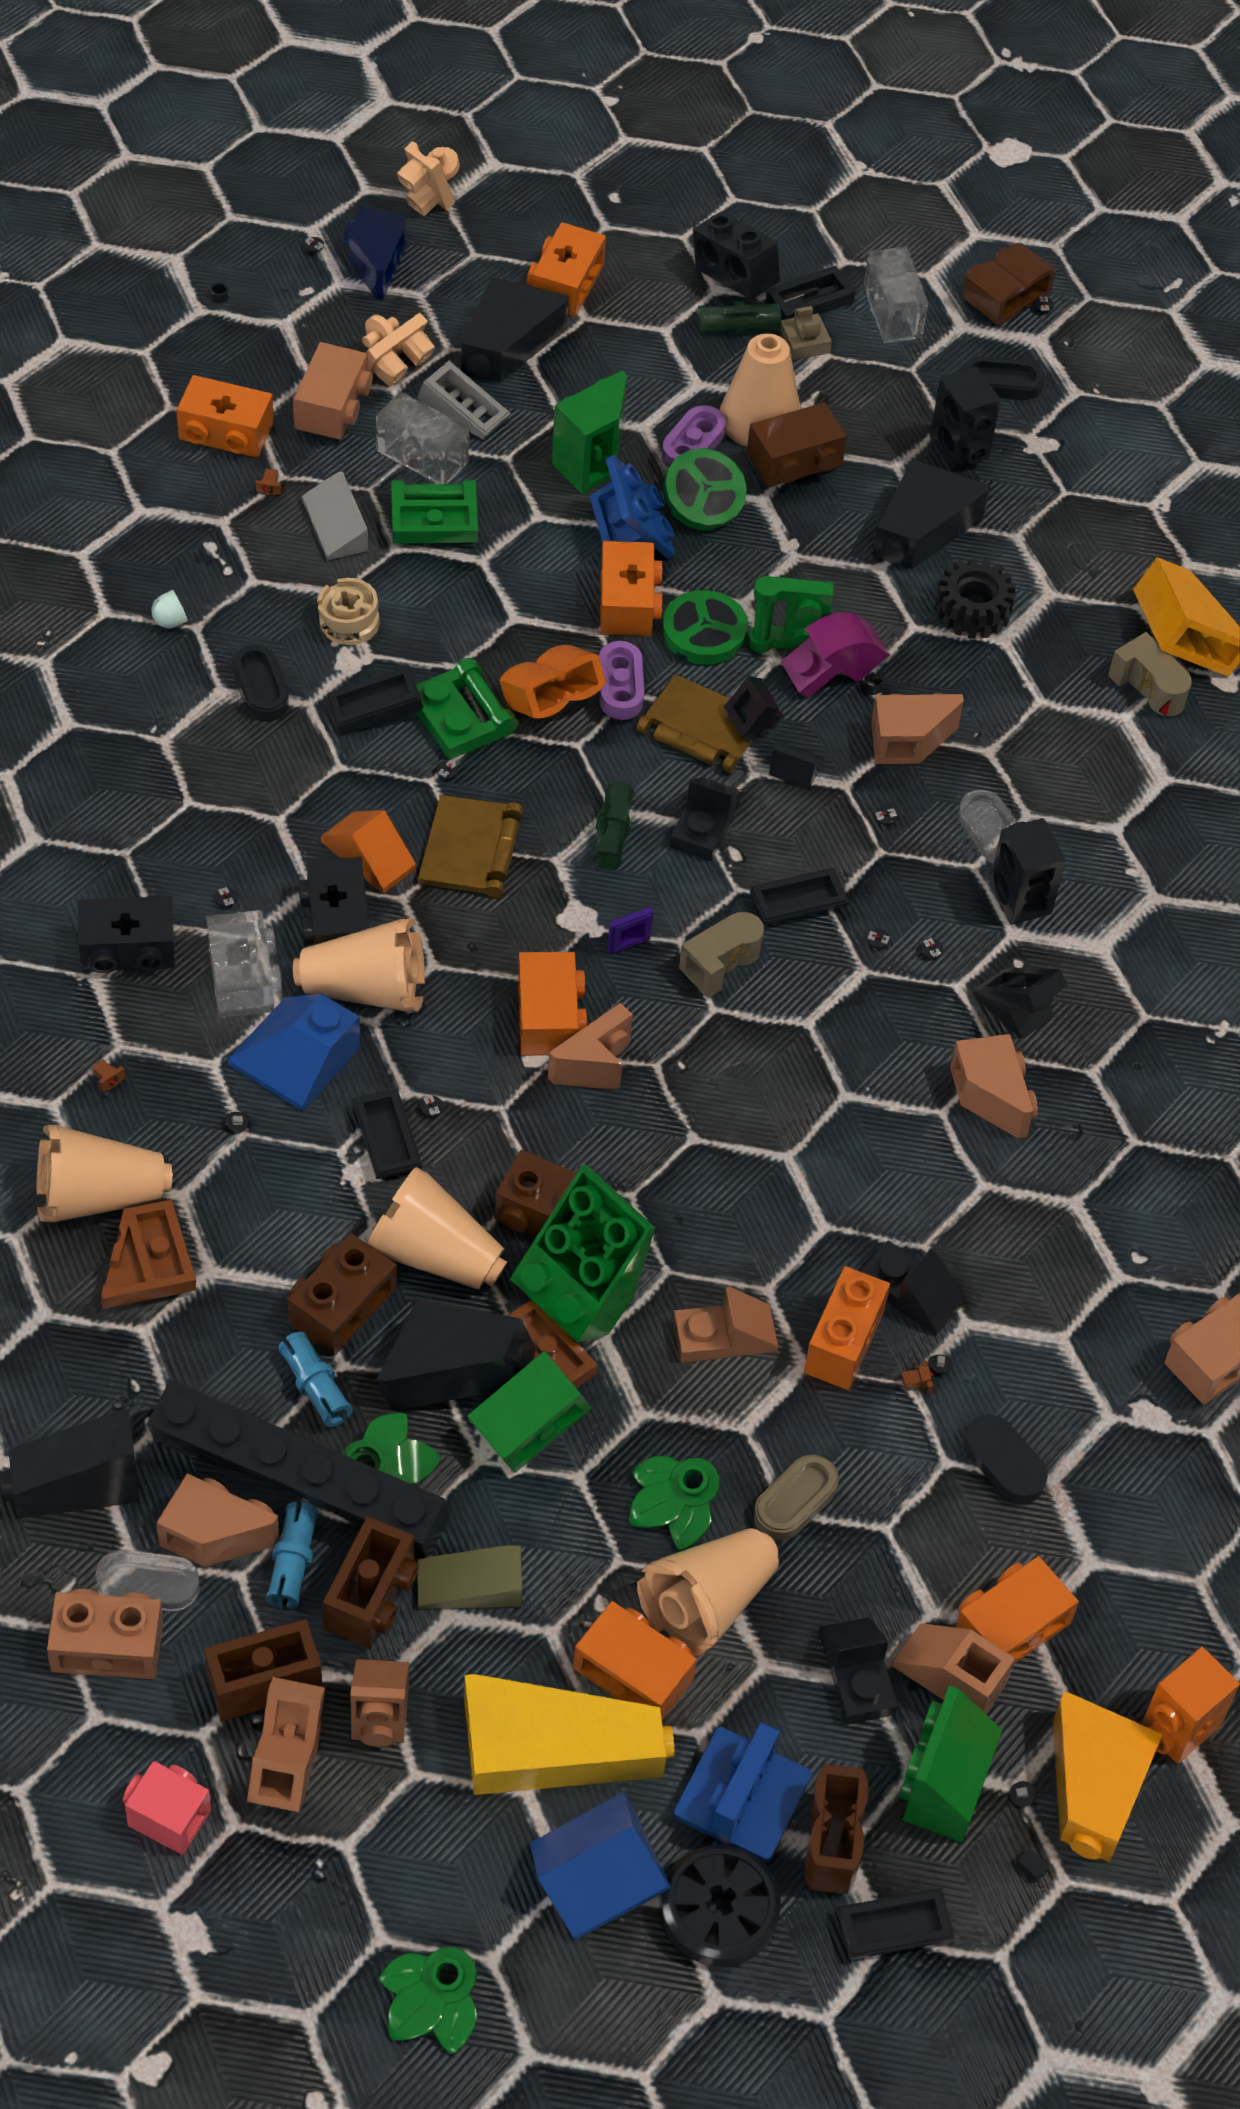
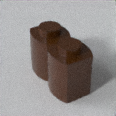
[962,243,1056,324]
[804,1764,868,1894]

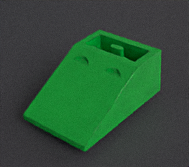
[510,1164,655,1343]

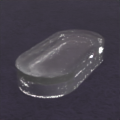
[958,789,1017,864]
[95,1550,200,1611]

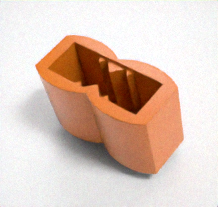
[499,645,606,718]

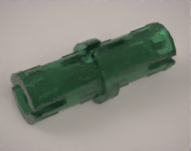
[697,301,781,334]
[593,781,634,869]

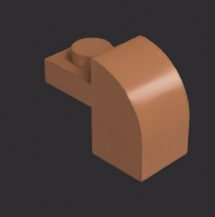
[247,1677,325,1812]

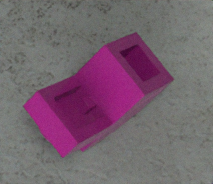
[781,612,890,698]

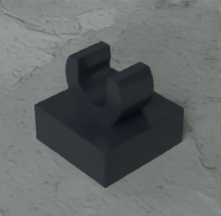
[724,676,784,740]

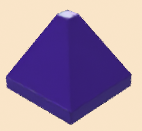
[607,907,654,954]

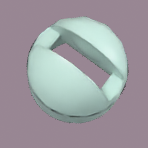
[151,590,188,628]

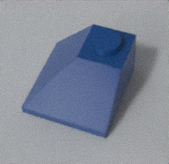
[227,994,360,1112]

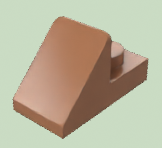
[548,1003,633,1090]
[673,1287,778,1363]

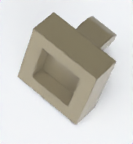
[779,306,832,360]

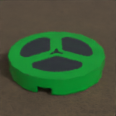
[662,448,747,531]
[662,590,748,665]

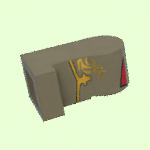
[1108,632,1192,717]
[679,912,764,998]

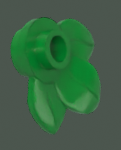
[342,1413,441,1485]
[629,1456,721,1551]
[379,1947,478,2054]

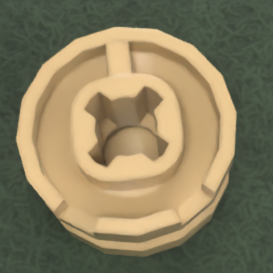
[317,578,380,645]

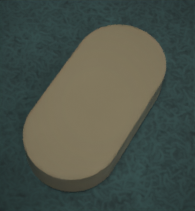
[754,1455,839,1541]

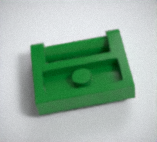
[391,480,478,543]
[748,576,834,653]
[415,658,519,760]

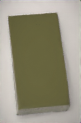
[417,1545,522,1609]

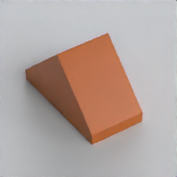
[321,810,416,894]

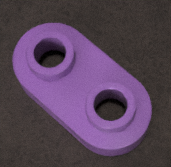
[662,405,726,468]
[599,641,644,720]

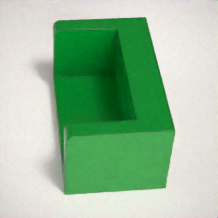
[467,1351,592,1473]

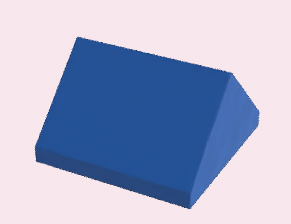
[530,1792,672,1940]

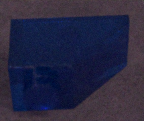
[344,206,407,300]

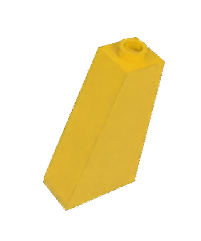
[464,1674,674,1795]

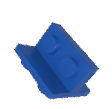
[589,455,675,559]
[674,1722,812,1863]

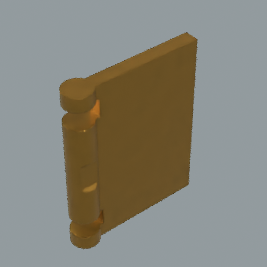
[636,674,753,774]
[418,795,524,898]

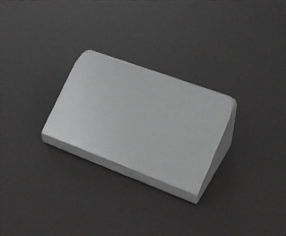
[302,471,368,561]

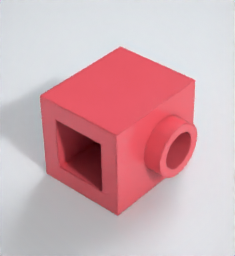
[123,1761,211,1855]

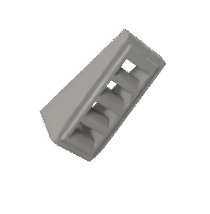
[417,361,511,440]

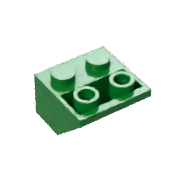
[552,370,627,494]
[899,1686,1002,1843]

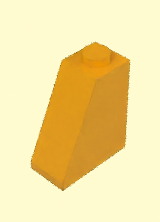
[1133,557,1240,677]
[1053,1691,1163,1862]

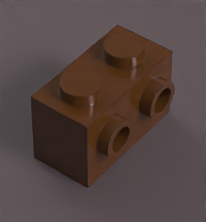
[747,402,847,487]
[494,1150,577,1237]
[287,1233,397,1356]
[322,1516,419,1649]
[204,1619,322,1722]

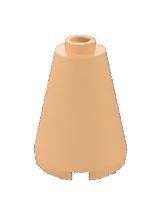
[720,334,801,447]
[293,919,425,1012]
[36,1125,172,1223]
[367,1167,507,1290]
[637,1528,779,1656]

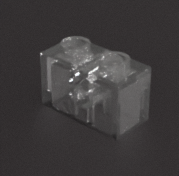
[863,246,928,343]
[376,391,469,484]
[206,910,282,1018]

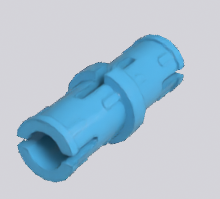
[278,1331,353,1427]
[266,1502,319,1609]

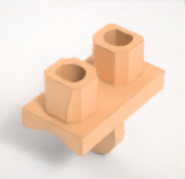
[396,141,460,216]
[362,313,435,387]

